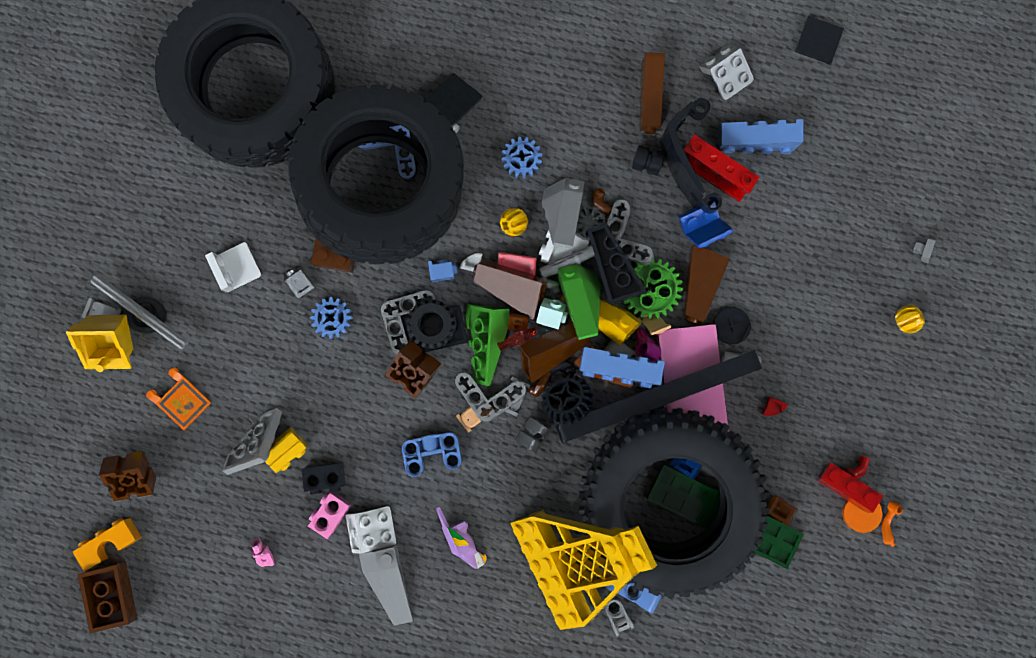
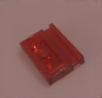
[497,327,538,351]

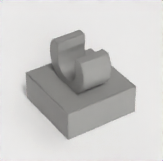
[913,239,936,263]

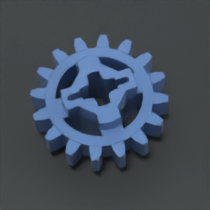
[501,137,542,179]
[310,297,353,339]

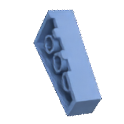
[718,119,803,154]
[579,347,665,389]

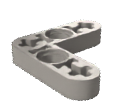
[607,200,654,265]
[381,290,435,354]
[455,373,526,422]

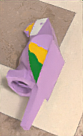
[436,507,487,569]

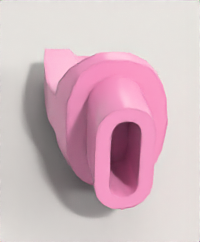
[252,538,275,567]

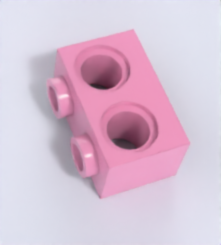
[308,492,352,539]

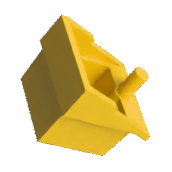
[66,315,134,372]

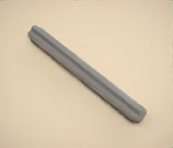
[90,275,188,349]

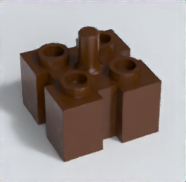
[385,340,441,399]
[99,451,156,501]

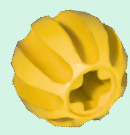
[500,208,528,236]
[895,305,925,334]

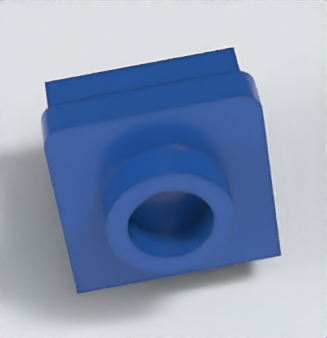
[670,458,703,479]

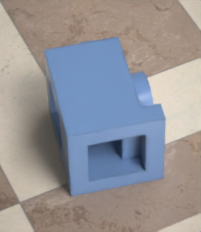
[428,260,458,283]

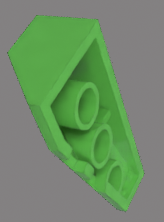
[558,264,601,340]
[466,304,509,386]

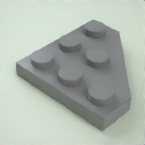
[222,408,282,475]

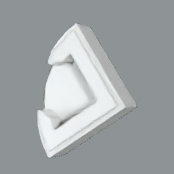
[460,253,483,271]

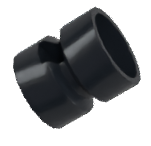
[632,145,664,176]

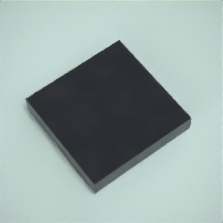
[795,16,844,65]

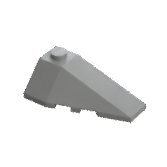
[541,178,585,249]
[359,544,413,626]

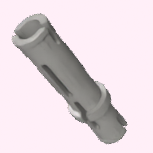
[539,245,595,279]

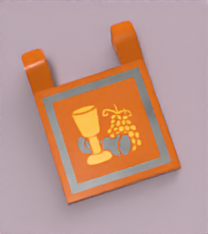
[146,368,211,430]

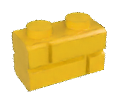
[266,427,307,473]

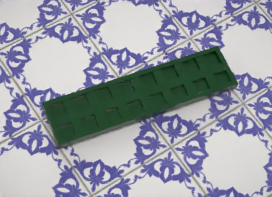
[646,464,804,569]

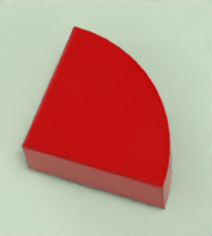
[762,397,788,416]

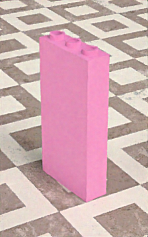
[656,324,729,432]

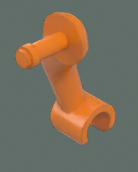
[881,501,903,547]

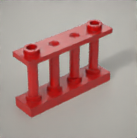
[684,134,760,202]

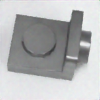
[284,266,314,299]

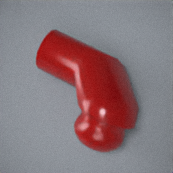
[846,456,870,479]

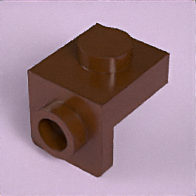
[508,307,529,331]
[767,495,798,526]

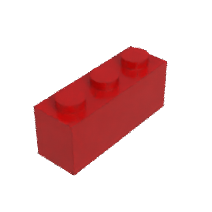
[816,463,883,513]

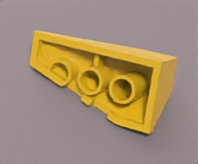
[561,296,643,346]

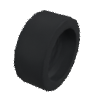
[126,297,166,333]

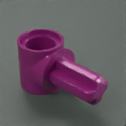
[635,328,661,362]

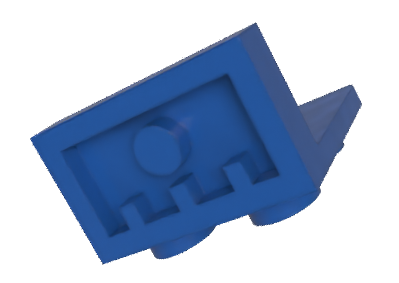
[678,200,733,248]

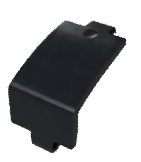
[660,98,722,214]

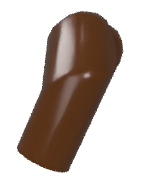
[592,188,612,216]
[528,372,552,397]

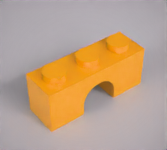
[73,518,142,572]

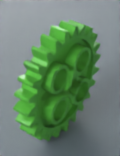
[623,259,683,320]

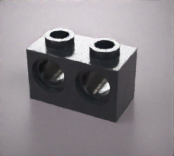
[301,462,346,495]

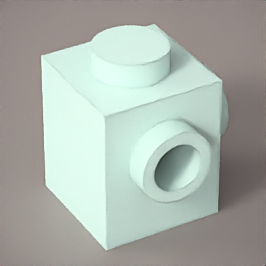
[536,298,568,329]

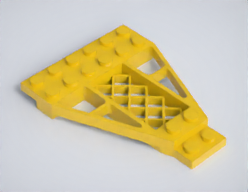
[510,510,657,630]

